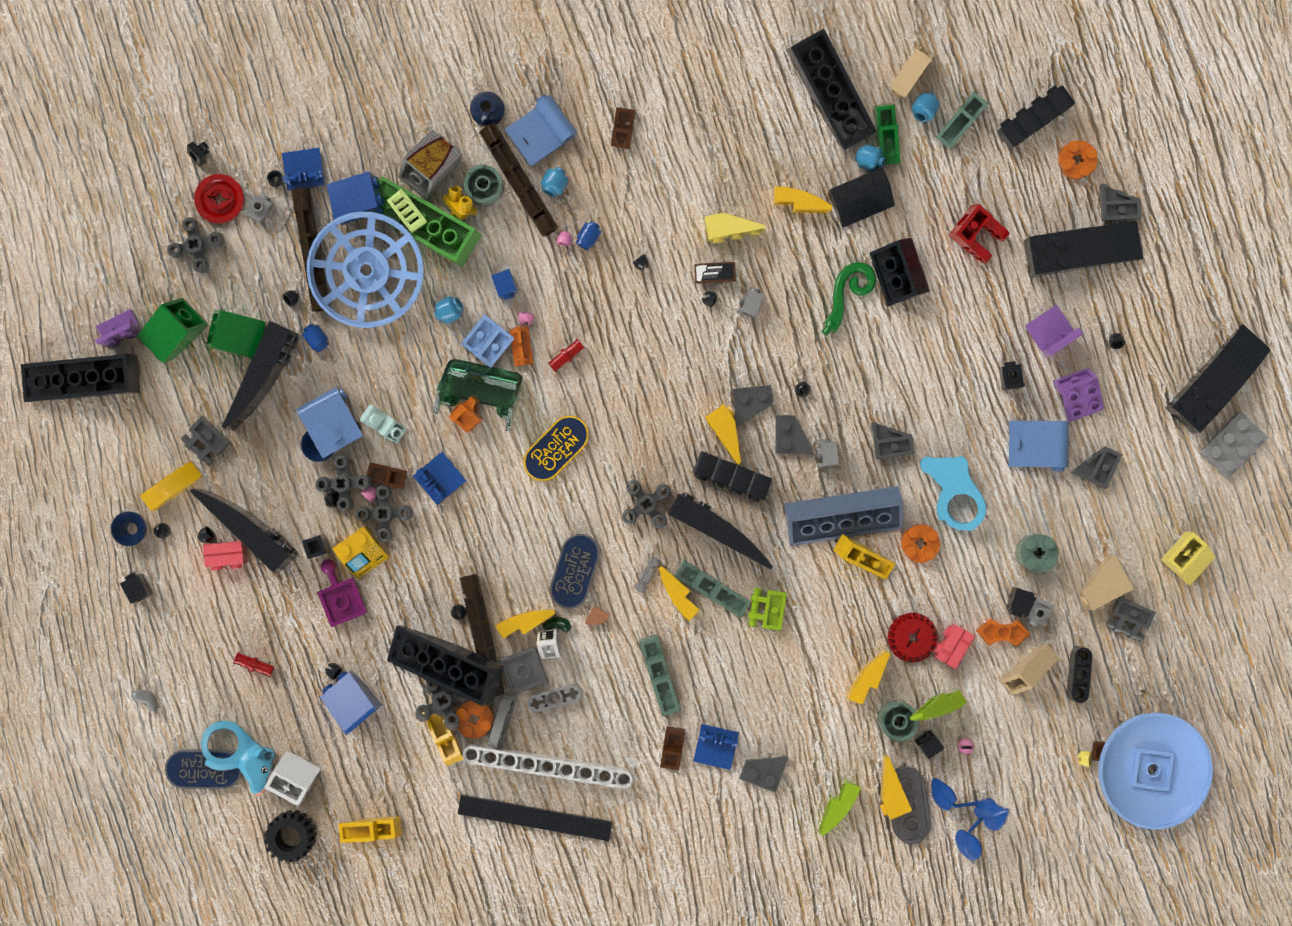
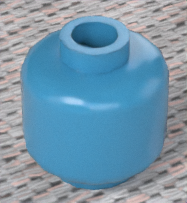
[911,92,940,122]
[855,144,885,172]
[541,167,569,197]
[434,296,464,324]

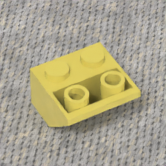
[1161,531,1215,586]

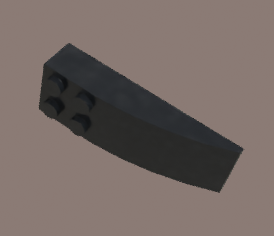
[786,29,877,151]
[1024,222,1143,278]
[222,321,299,431]
[1165,324,1271,434]
[21,354,141,402]
[190,489,298,573]
[668,492,773,570]
[387,625,504,706]

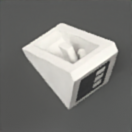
[537,629,560,659]

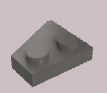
[1099,184,1142,222]
[732,385,773,426]
[775,415,813,454]
[871,422,915,459]
[1071,446,1123,489]
[739,756,788,793]

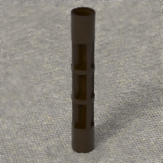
[479,123,559,237]
[291,187,331,312]
[459,574,505,697]

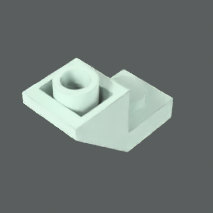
[359,404,407,444]

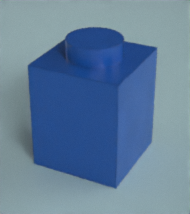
[491,269,518,301]

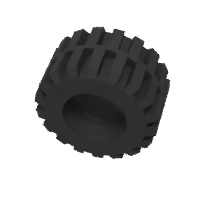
[264,810,317,863]

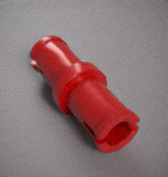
[548,339,585,372]
[233,652,274,677]

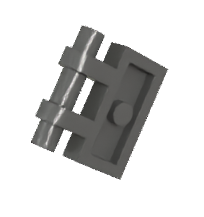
[181,416,231,466]
[1106,597,1156,642]

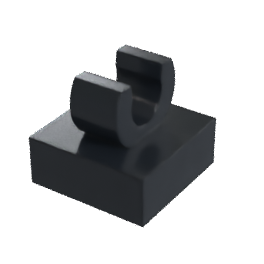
[187,141,209,167]

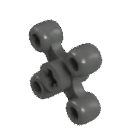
[167,217,225,273]
[315,454,373,512]
[622,480,671,529]
[355,485,413,543]
[415,680,468,731]

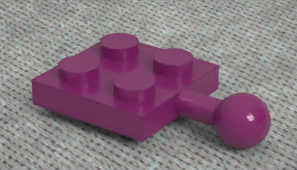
[317,559,368,628]

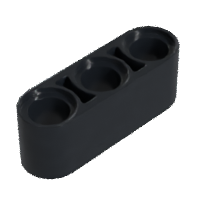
[1067,646,1092,703]

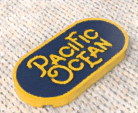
[523,416,589,481]

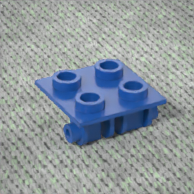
[282,147,325,191]
[413,452,466,505]
[693,724,739,770]

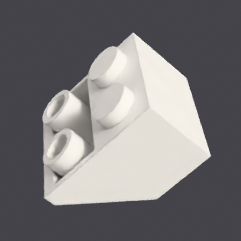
[264,750,321,806]

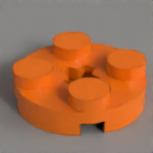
[1058,140,1098,180]
[901,524,940,563]
[456,700,494,739]

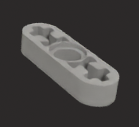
[527,684,582,712]
[489,692,516,749]

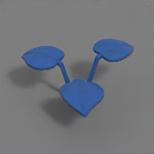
[931,777,1009,861]

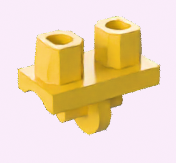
[442,186,477,220]

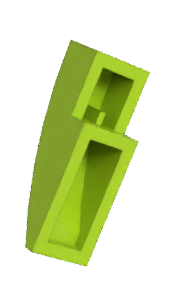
[909,689,967,721]
[818,779,861,836]

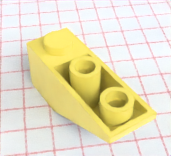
[704,213,766,244]

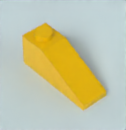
[704,404,741,465]
[833,534,896,580]
[879,754,912,820]

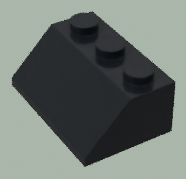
[827,167,895,228]
[869,237,930,307]

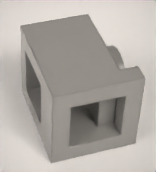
[242,193,275,225]
[737,287,764,318]
[816,438,839,467]
[1024,597,1055,628]

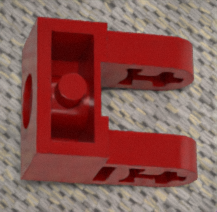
[948,204,1010,264]

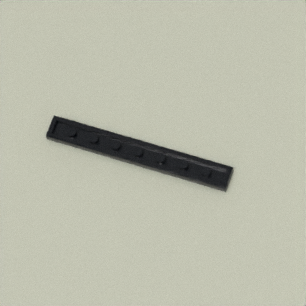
[458,794,612,841]

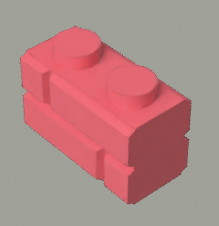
[203,541,248,571]
[933,623,975,669]

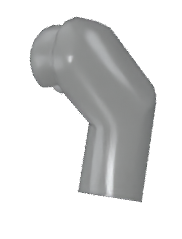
[131,689,159,712]

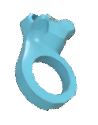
[920,456,987,531]
[201,721,276,796]

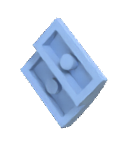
[461,314,514,368]

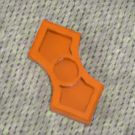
[976,618,1031,647]

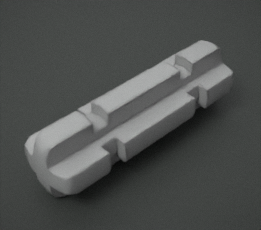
[635,557,661,593]

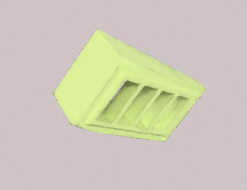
[387,189,427,233]

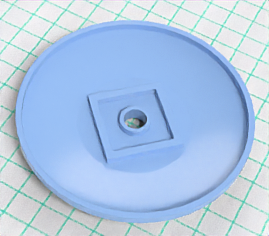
[1098,712,1213,830]

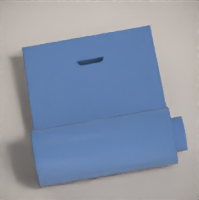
[504,94,578,167]
[296,386,363,459]
[1009,421,1069,471]

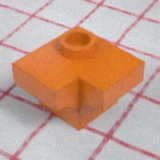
[448,396,484,433]

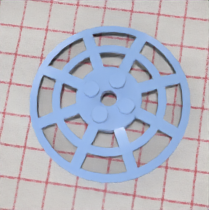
[307,212,424,328]

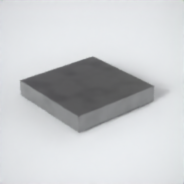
[499,646,549,695]

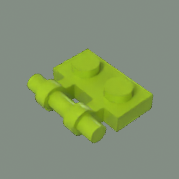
[748,587,787,631]

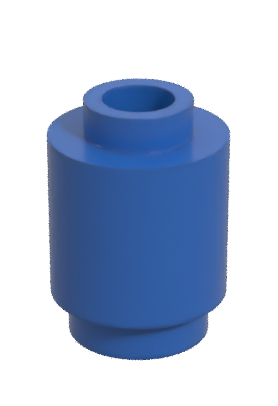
[575,221,602,251]
[302,323,330,353]

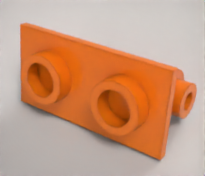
[509,326,533,367]

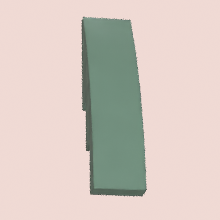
[673,559,751,618]
[639,634,680,716]

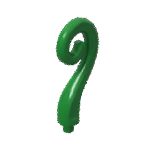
[821,262,876,336]

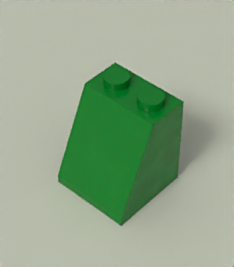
[137,297,209,363]
[205,310,267,358]

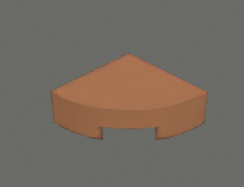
[585,606,610,625]

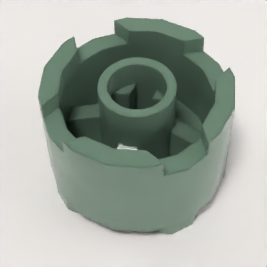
[464,164,504,207]
[1015,533,1059,573]
[877,700,919,741]

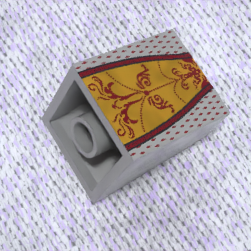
[398,129,462,201]

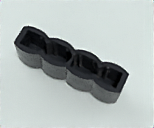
[997,85,1076,150]
[692,451,772,502]

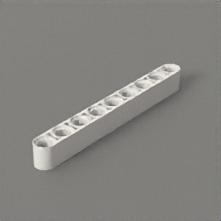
[463,744,633,789]

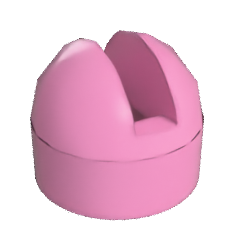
[556,231,572,247]
[518,312,534,326]
[360,486,376,503]
[957,738,974,754]

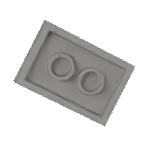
[1199,411,1268,479]

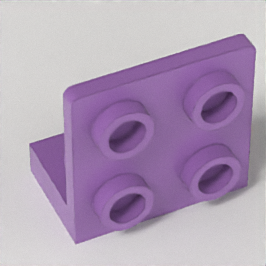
[1025,305,1083,357]
[95,309,142,348]
[1053,368,1104,422]

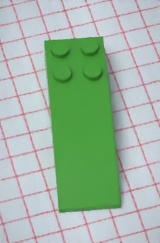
[378,176,482,267]

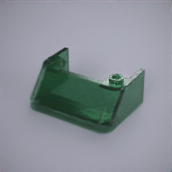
[434,359,523,431]

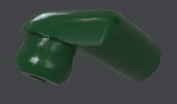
[542,616,571,632]

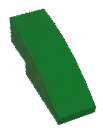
[874,103,900,165]

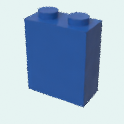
[326,171,384,225]

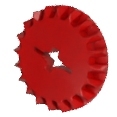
[194,174,244,224]
[888,612,938,663]

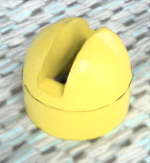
[1078,751,1092,767]

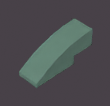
[936,92,989,149]

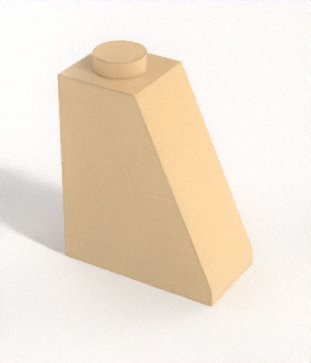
[889,45,935,98]
[1079,554,1133,611]
[1000,644,1059,695]

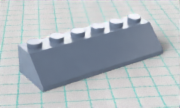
[784,486,903,546]

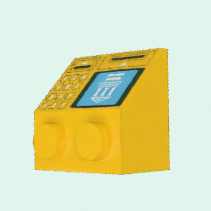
[332,526,389,579]

